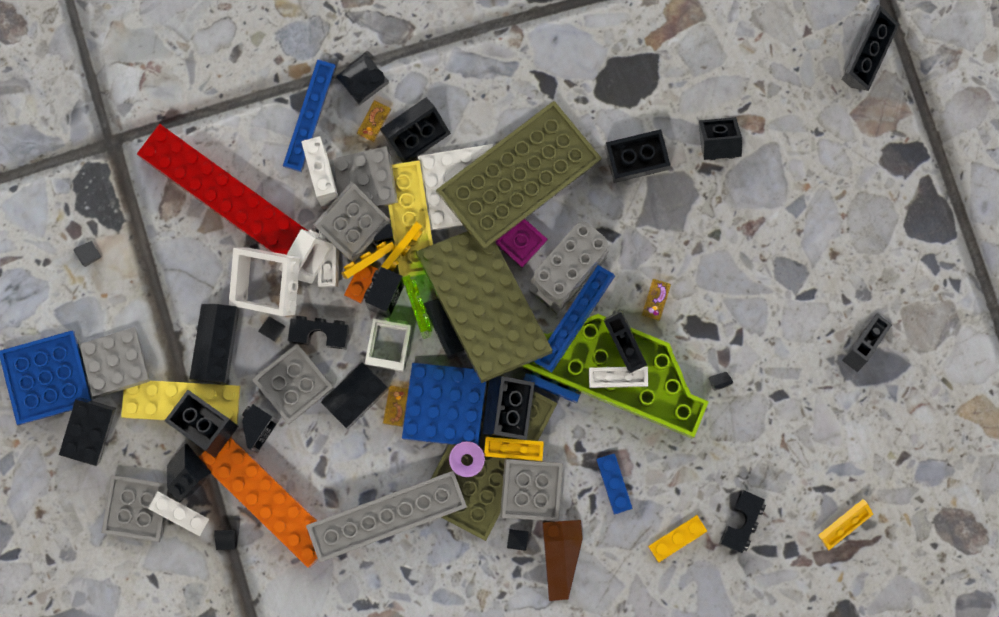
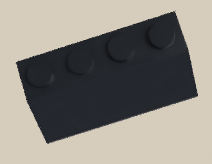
[842,5,900,91]
[189,304,239,385]

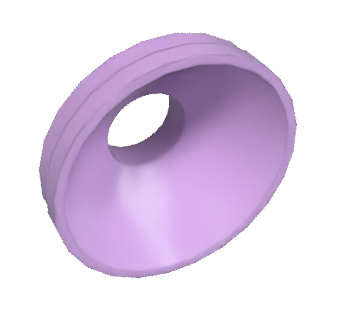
[449,441,485,477]

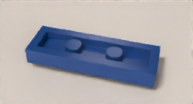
[524,372,580,404]
[596,453,633,515]

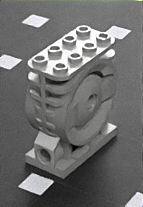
[529,222,609,315]

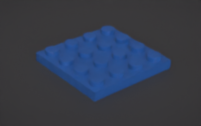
[0,330,92,426]
[402,363,487,446]

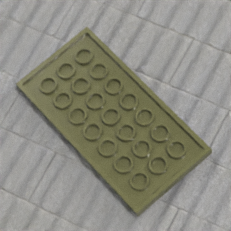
[436,101,602,250]
[416,231,553,383]
[431,375,558,541]

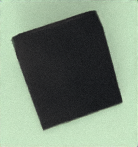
[374,223,393,244]
[73,241,101,267]
[258,316,286,343]
[709,372,733,391]
[214,530,236,550]

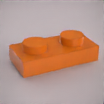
[344,265,379,304]

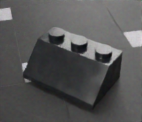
[380,97,451,163]
[424,299,466,360]
[321,362,389,430]
[482,376,535,440]
[242,404,279,453]

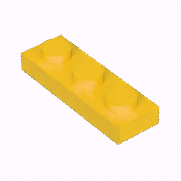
[381,221,423,272]
[341,241,396,279]
[484,437,544,461]
[818,499,874,550]
[648,515,708,563]

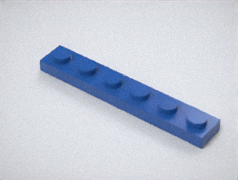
[283,59,336,173]
[534,265,615,373]

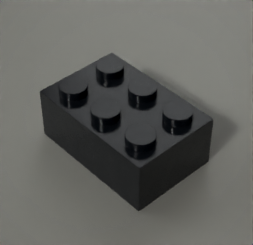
[605,129,671,183]
[364,267,405,318]
[165,390,239,458]
[59,397,116,466]

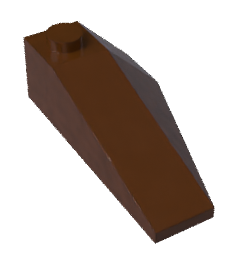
[542,520,583,601]

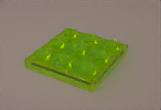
[402,275,432,339]

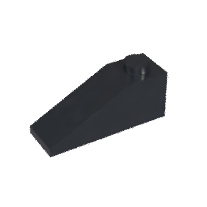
[604,310,647,374]
[842,313,892,372]

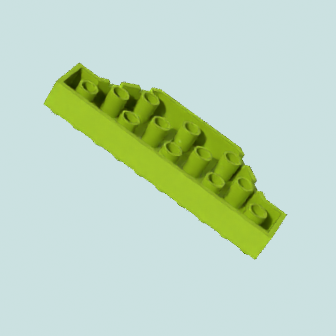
[521,314,709,439]

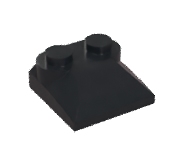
[336,54,389,106]

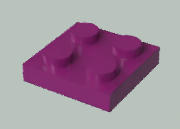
[496,219,548,268]

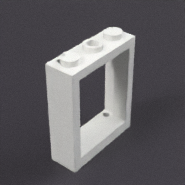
[301,136,338,209]
[229,247,300,316]

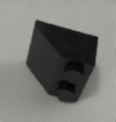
[699,117,742,160]
[167,443,212,502]

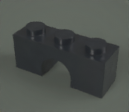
[288,316,349,350]
[719,490,766,553]

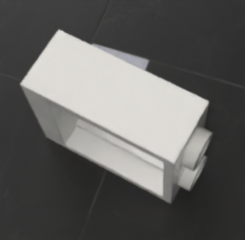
[279,229,334,284]
[365,316,412,373]

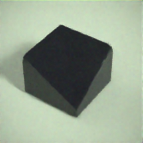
[507,529,529,551]

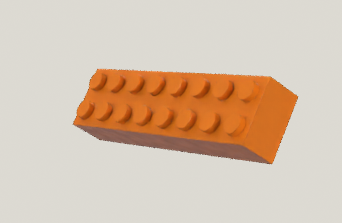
[199,437,318,568]

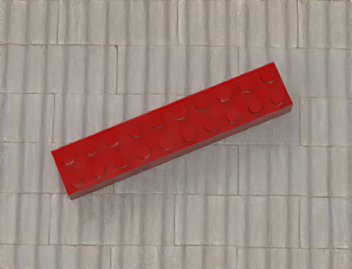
[137,124,308,255]

